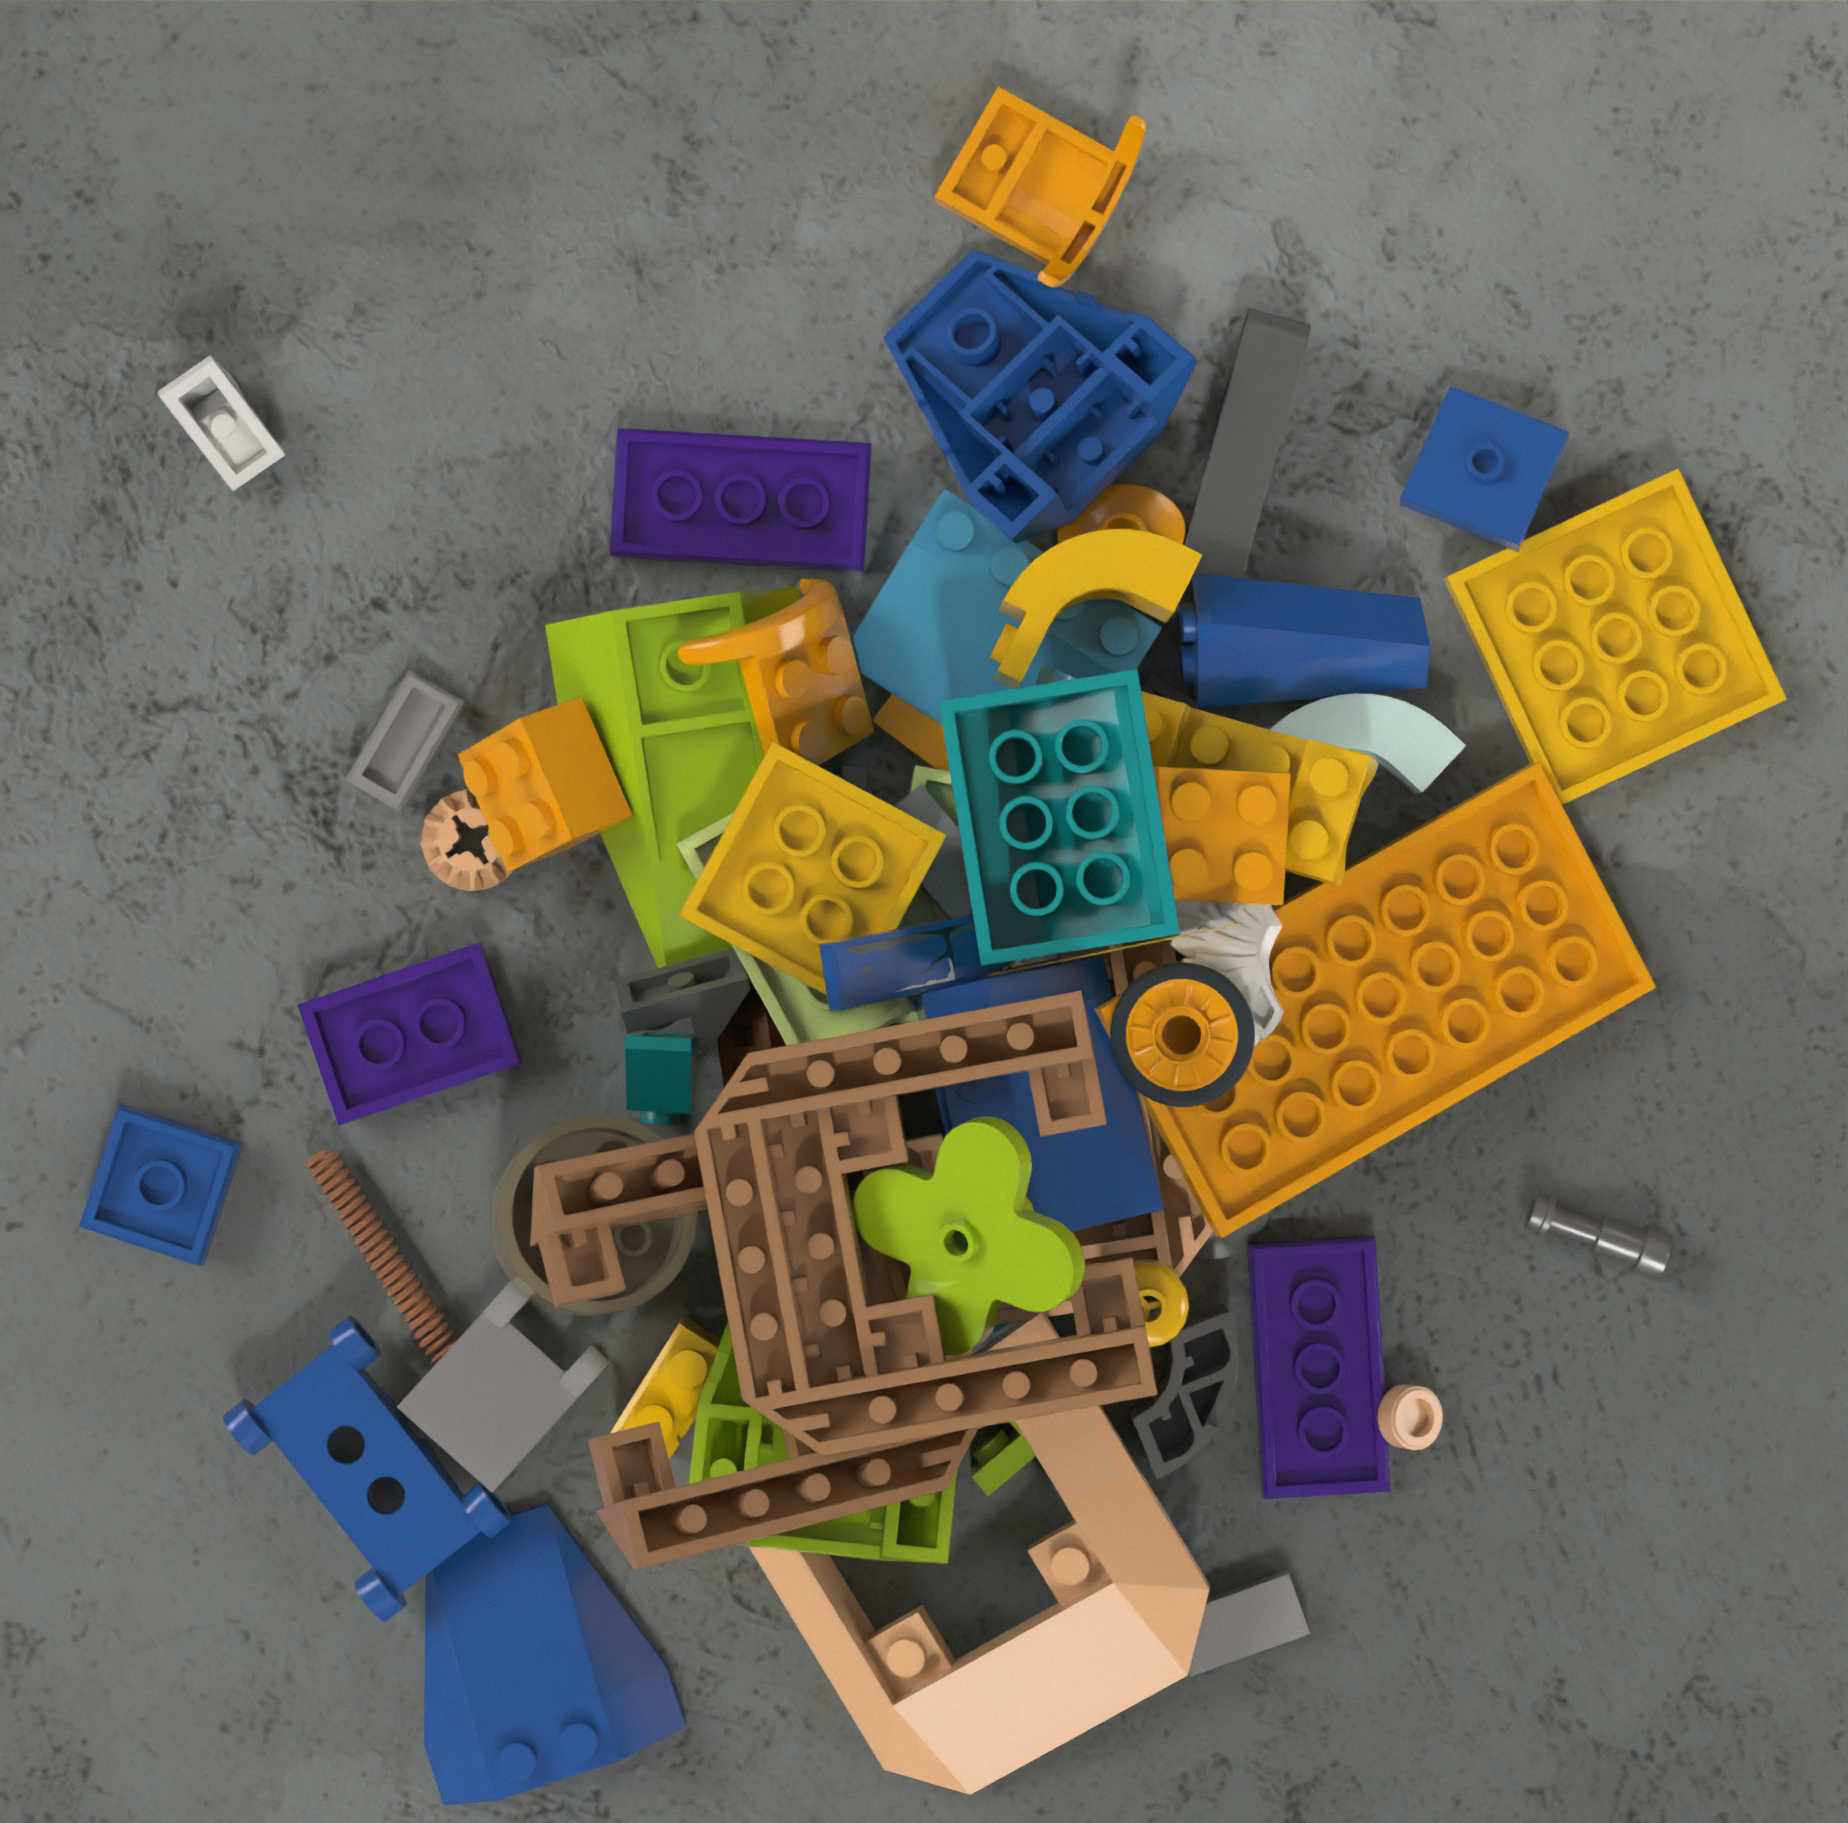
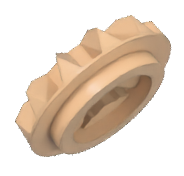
[420,789,513,891]

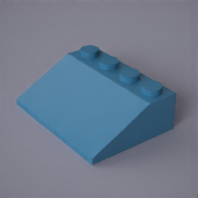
[851,489,1162,726]

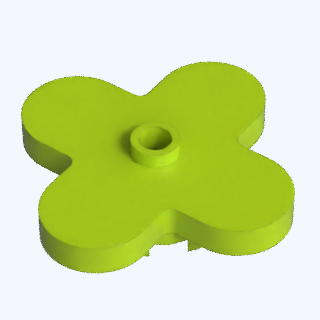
[853,1116,1085,1356]

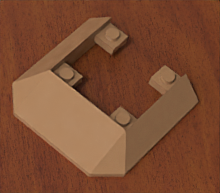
[694,990,1157,1456]
[530,1134,979,1571]

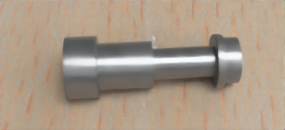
[1524,1193,1673,1281]

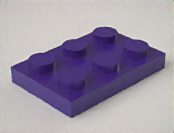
[297,942,523,1126]

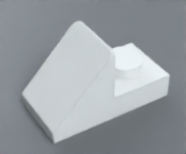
[157,355,285,491]

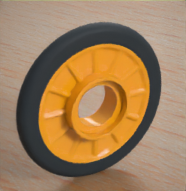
[1110,962,1255,1107]

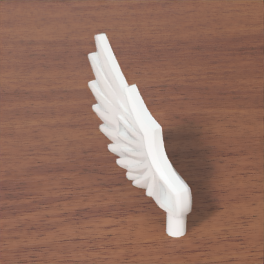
[1169,900,1284,1047]

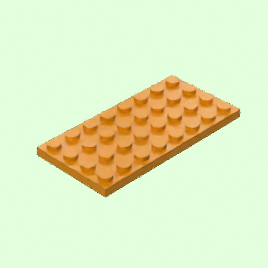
[1094,762,1656,1238]

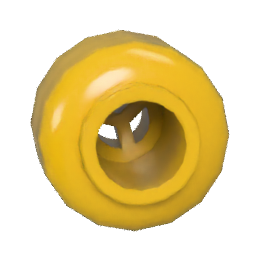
[1133,1258,1189,1347]

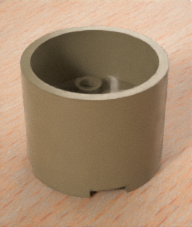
[489,1115,698,1316]

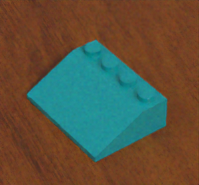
[939,669,1180,966]

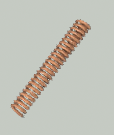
[304,1148,458,1365]

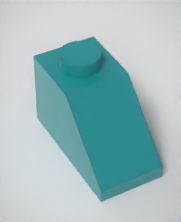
[625,1031,698,1125]

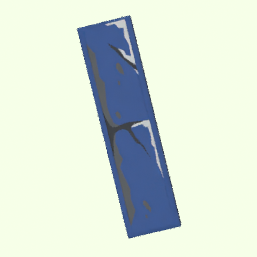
[819,914,1061,1010]

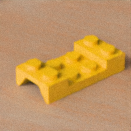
[1141,691,1379,887]

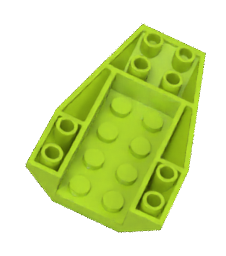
[545,587,800,982]

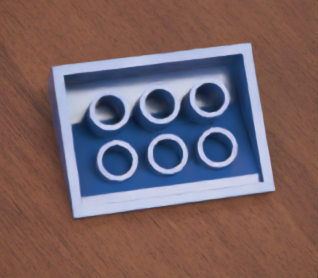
[914,957,1164,1232]

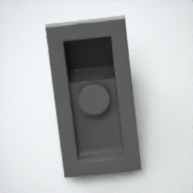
[615,948,750,1057]

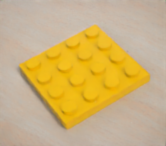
[1444,468,1787,805]

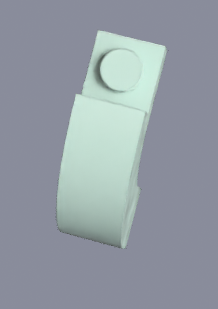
[1269,693,1466,794]

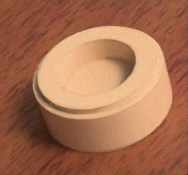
[1378,1384,1443,1450]

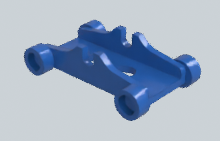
[223,1316,512,1622]

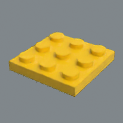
[679,742,947,1009]

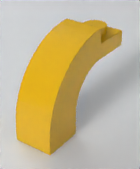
[989,529,1202,689]

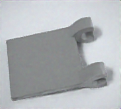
[397,1281,610,1493]

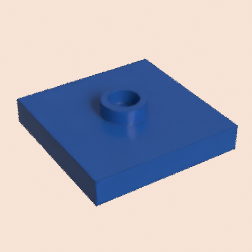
[1400,386,1570,552]
[79,1104,244,1266]

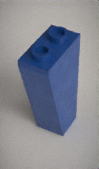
[1179,574,1430,709]

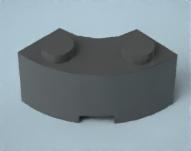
[1128,1303,1238,1479]

